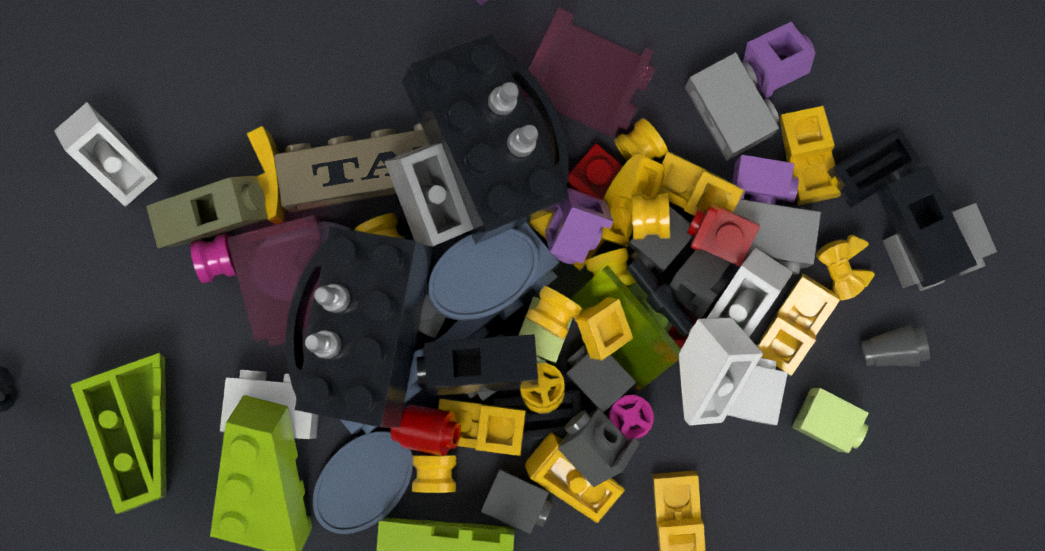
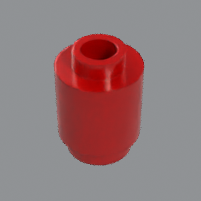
[391,404,461,456]

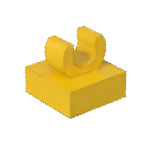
[574,297,633,360]

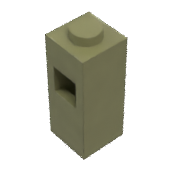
[146,176,268,248]

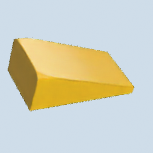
[525,432,625,523]

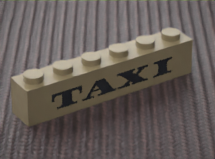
[274,110,536,213]

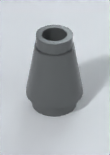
[861,323,930,367]

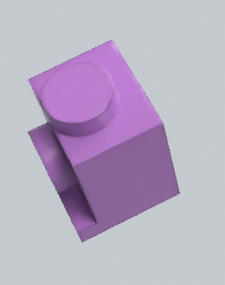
[743,22,816,99]
[732,155,799,205]
[544,188,613,264]

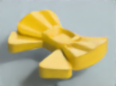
[816,235,875,300]

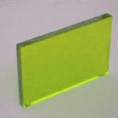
[571,265,681,391]

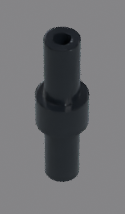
[626,258,695,338]

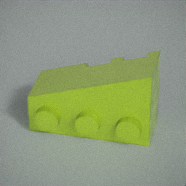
[71,353,167,514]
[210,395,312,551]
[377,517,515,551]

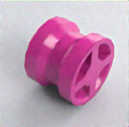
[190,233,239,284]
[607,395,654,439]

